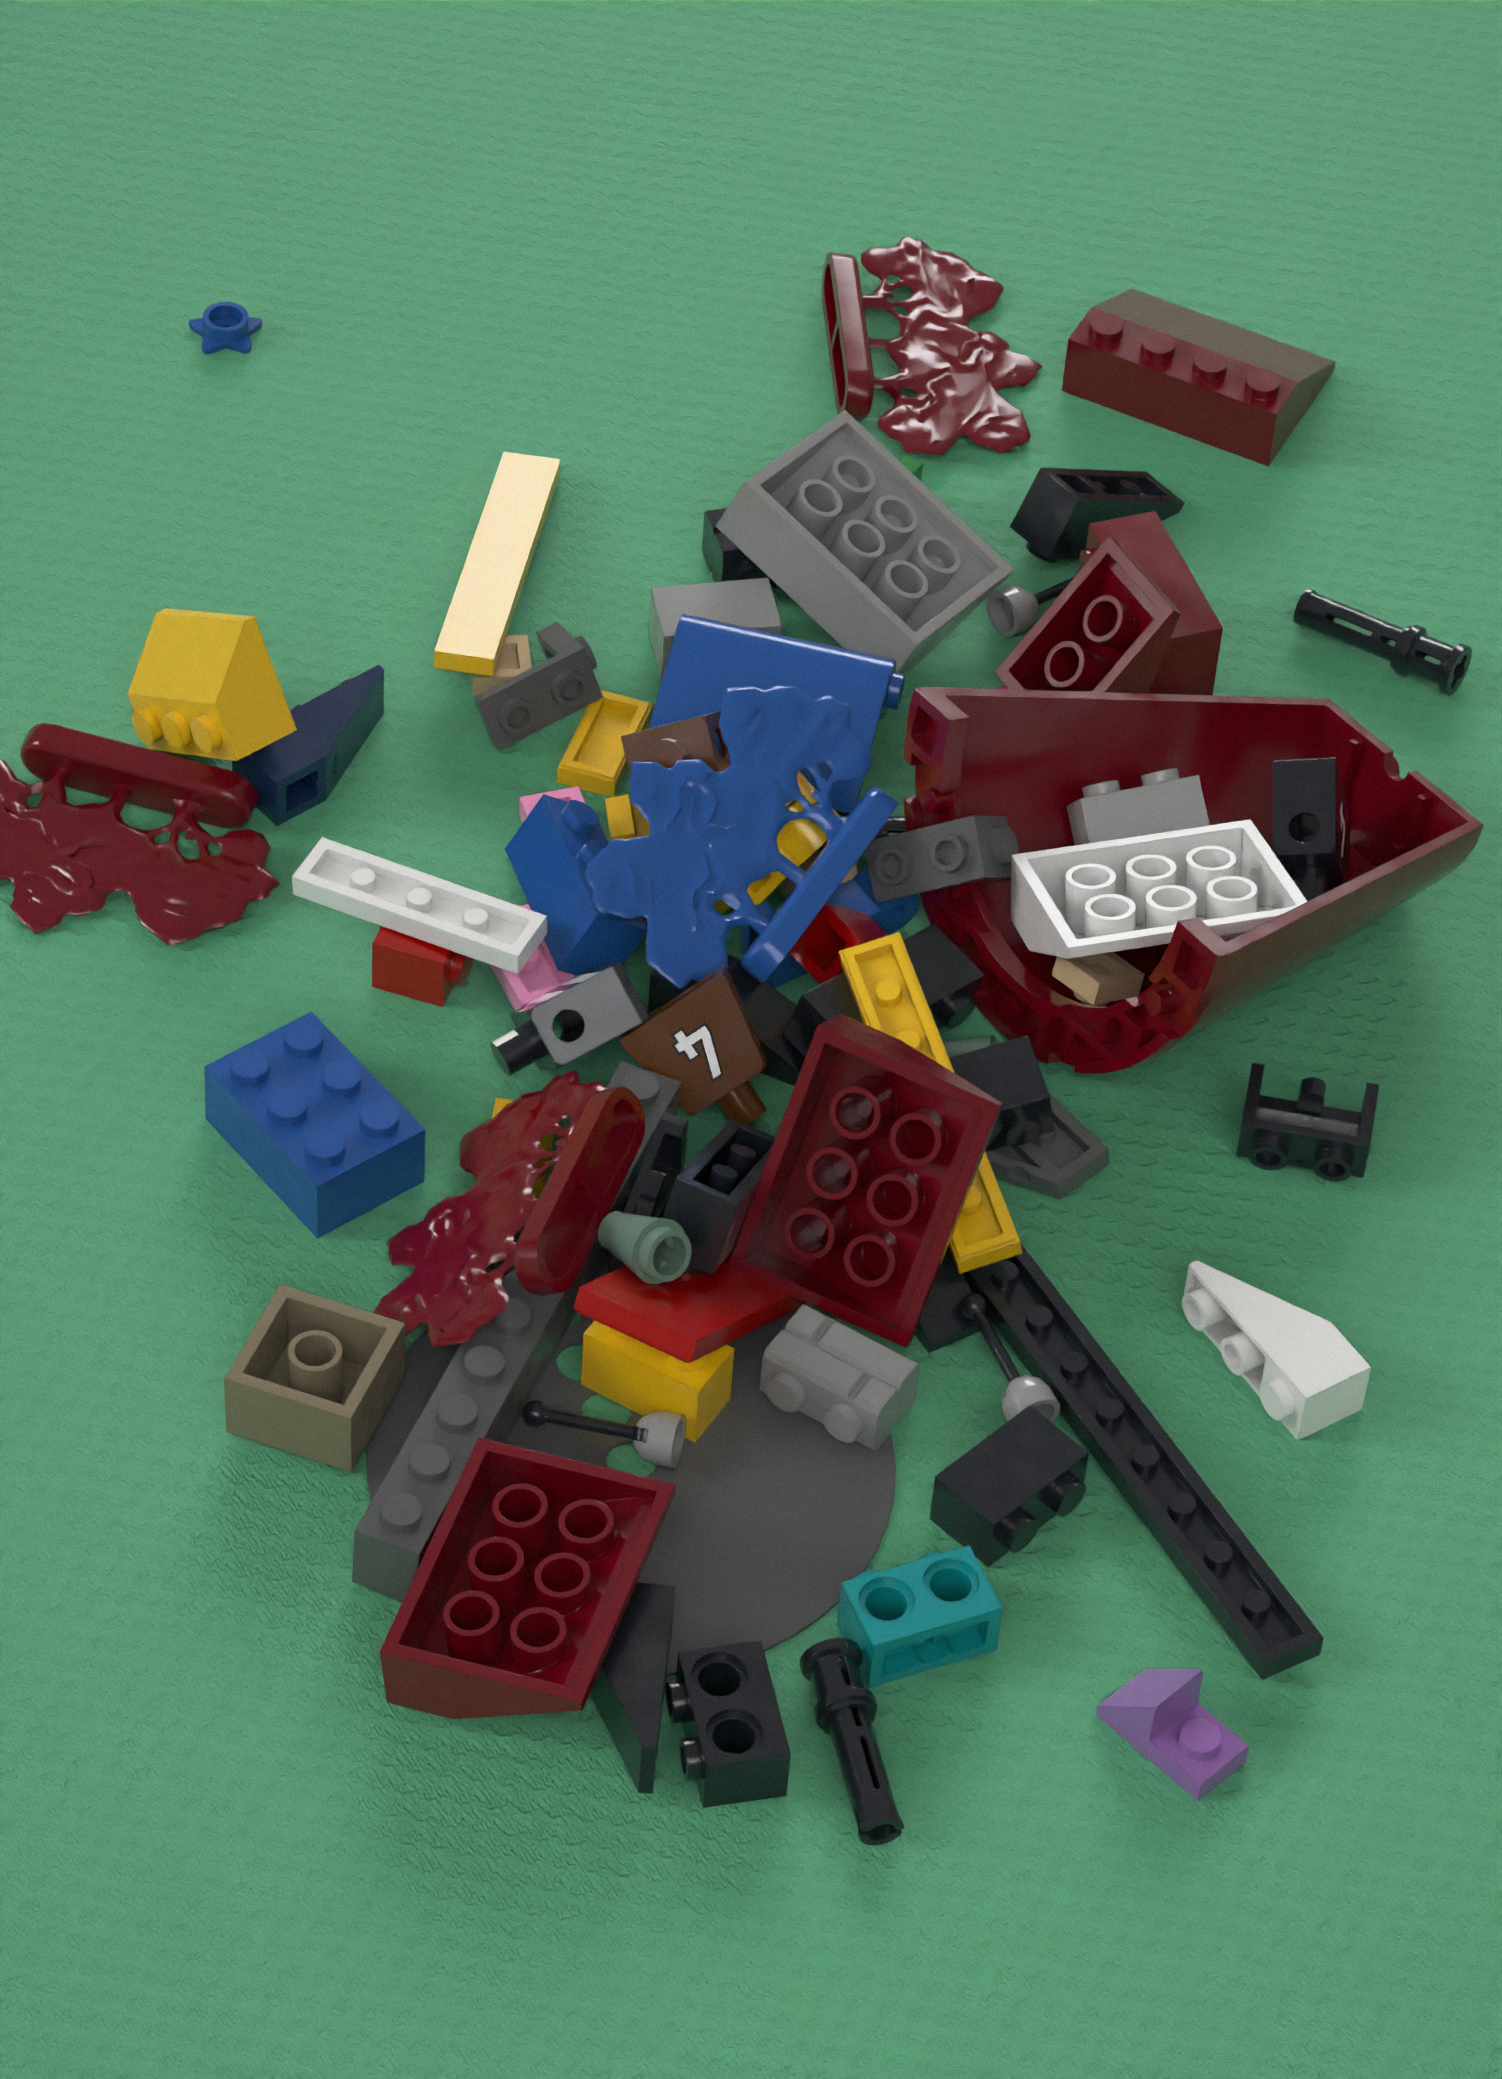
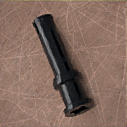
[1293,588,1472,696]
[799,1638,904,1845]

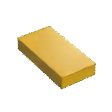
[557,690,654,797]

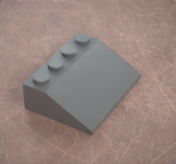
[716,410,1014,674]

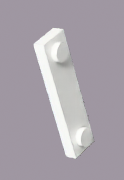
[292,837,547,974]

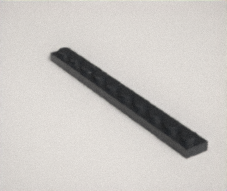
[963,1244,1324,1680]

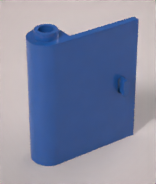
[649,614,905,816]

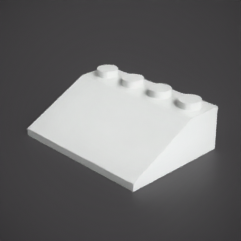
[1011,819,1308,959]

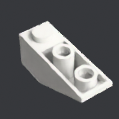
[1182,1261,1371,1441]

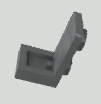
[475,622,603,750]
[865,815,1019,902]

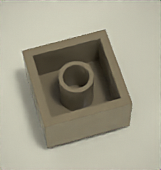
[224,1284,405,1472]

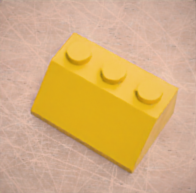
[127,608,297,761]

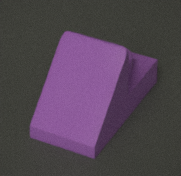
[1096,1669,1249,1801]

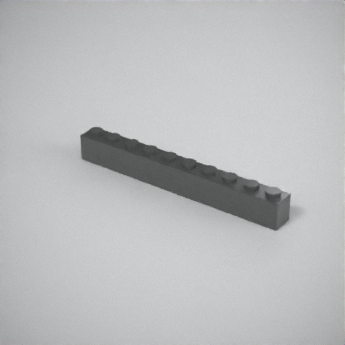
[352,1061,681,1600]

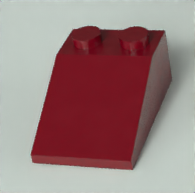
[995,536,1181,693]

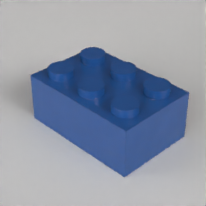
[204,1011,425,1239]

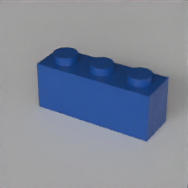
[505,794,647,976]

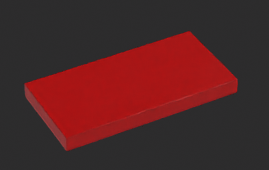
[573,1252,805,1363]

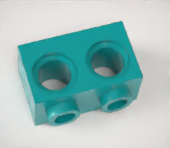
[837,1545,1003,1688]

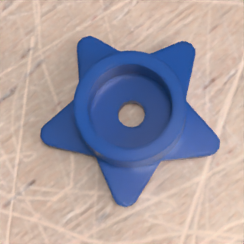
[189,302,262,354]

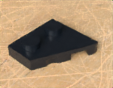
[602,1112,688,1273]

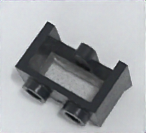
[1236,1063,1379,1182]

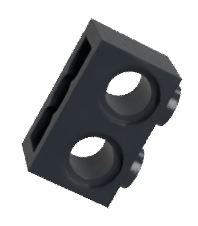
[665,1640,791,1808]

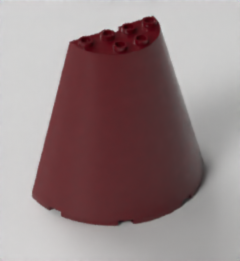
[903,687,1484,1074]

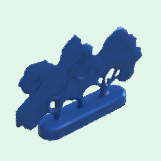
[585,685,899,988]

